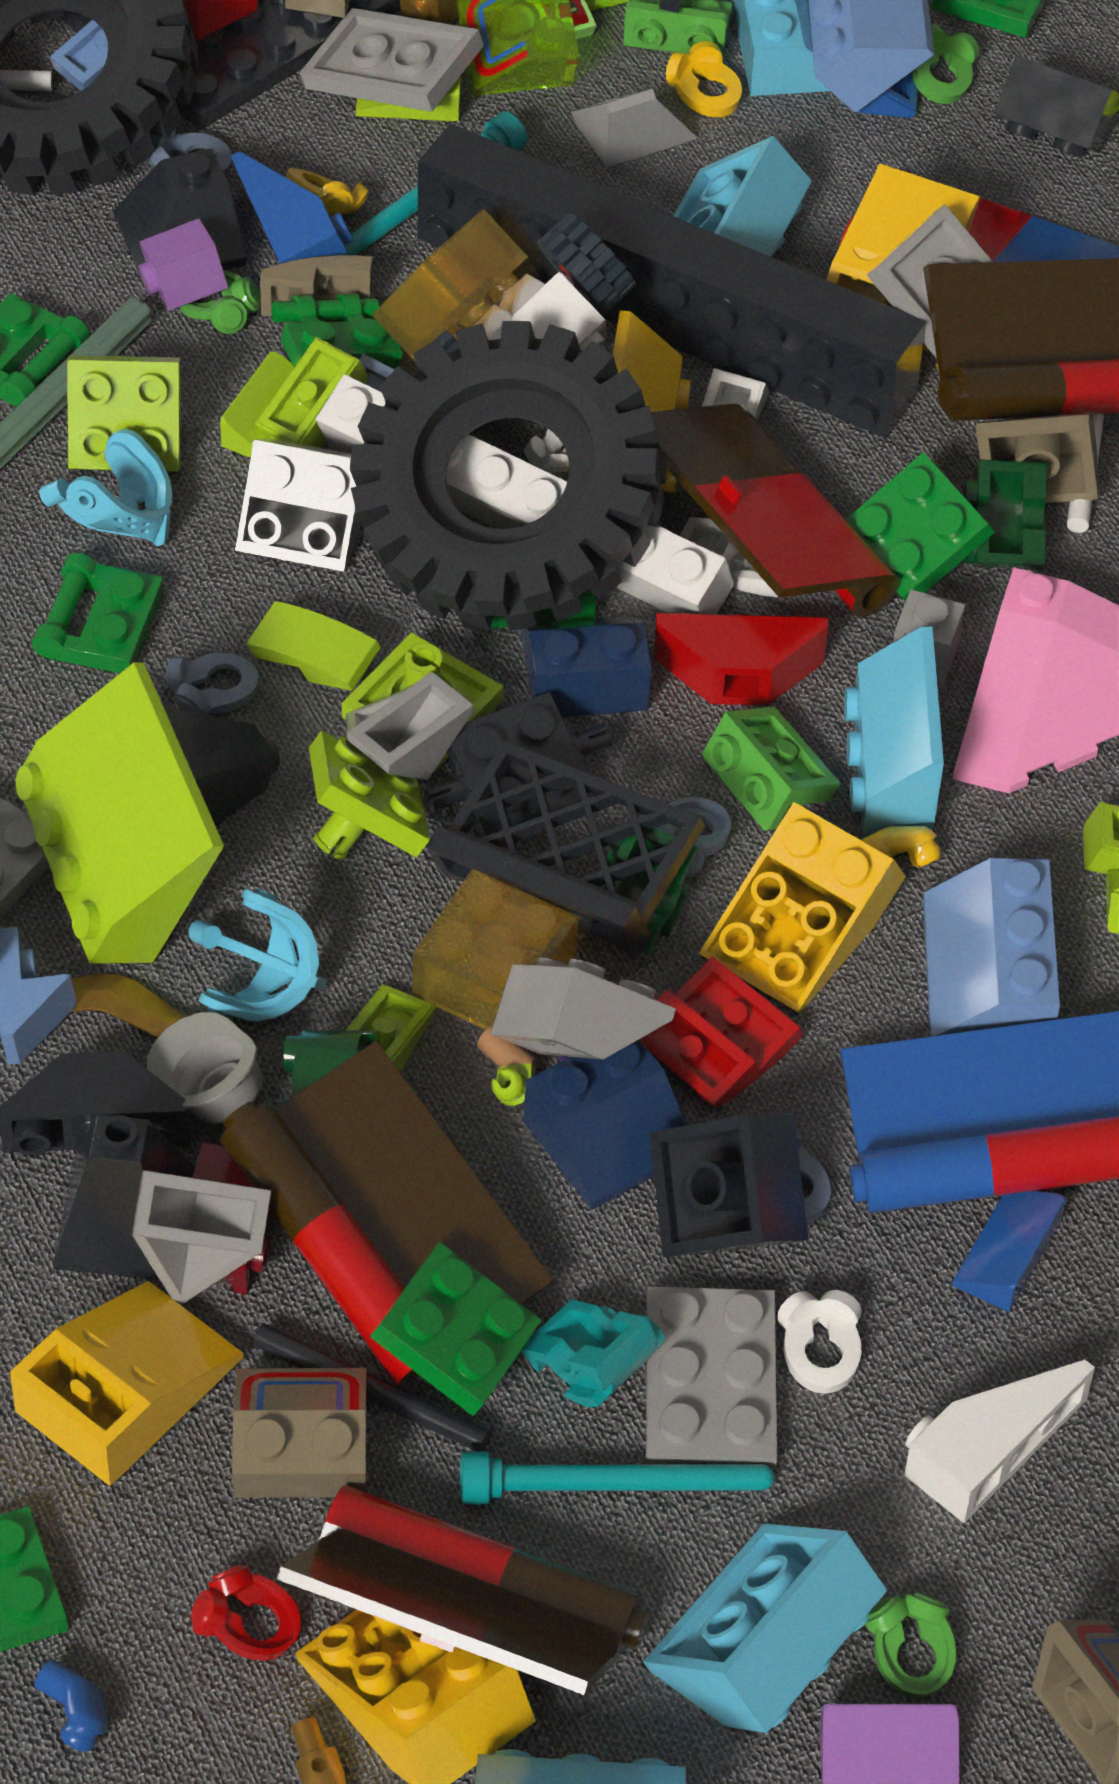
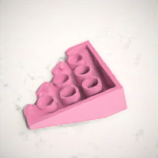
[952,567,1119,793]

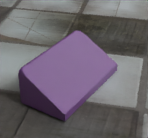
[819,1704,959,1784]

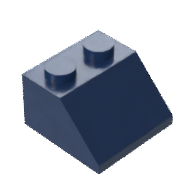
[520,616,651,717]
[524,1039,686,1210]

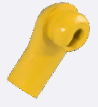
[861,826,941,868]

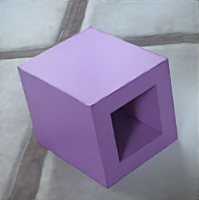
[138,218,228,311]

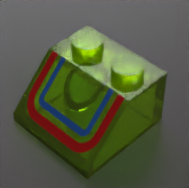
[457,0,579,96]

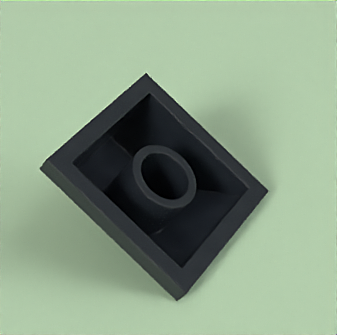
[113,148,247,289]

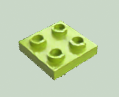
[67,355,181,471]
[342,632,504,772]
[309,730,430,860]

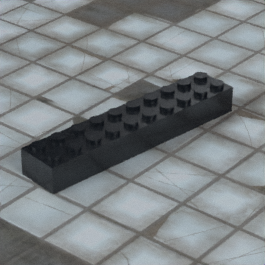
[417,123,926,439]

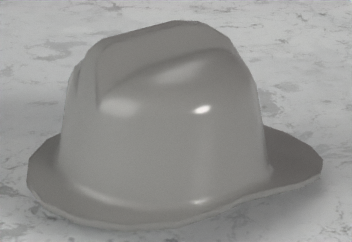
[147,1012,264,1124]

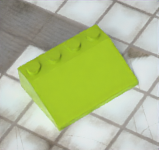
[15,662,224,964]

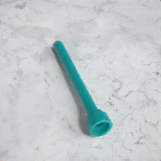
[346,111,528,256]
[460,1451,775,1505]

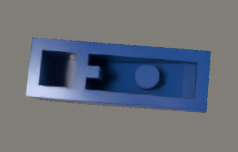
[230,151,354,264]

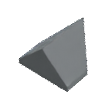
[571,89,698,168]
[346,672,473,780]
[132,1171,271,1305]

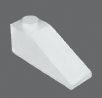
[904,1360,1095,1523]

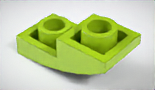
[246,601,381,691]

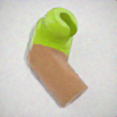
[477,1025,537,1106]

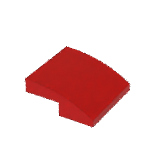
[640,956,803,1109]

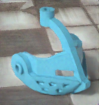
[39,429,172,547]
[189,888,328,1021]

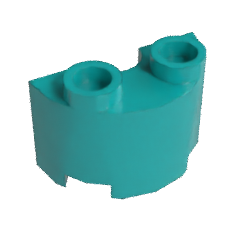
[521,1299,665,1407]

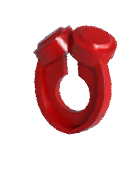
[191,1564,301,1661]

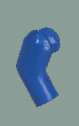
[35,1659,108,1752]

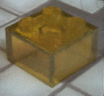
[372,209,528,359]
[413,869,579,1030]

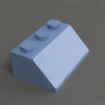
[808,0,934,113]
[923,858,1060,1037]

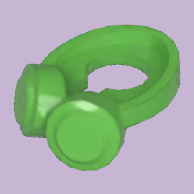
[912,24,979,104]
[178,270,261,334]
[865,1592,956,1698]

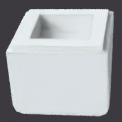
[702,368,769,420]

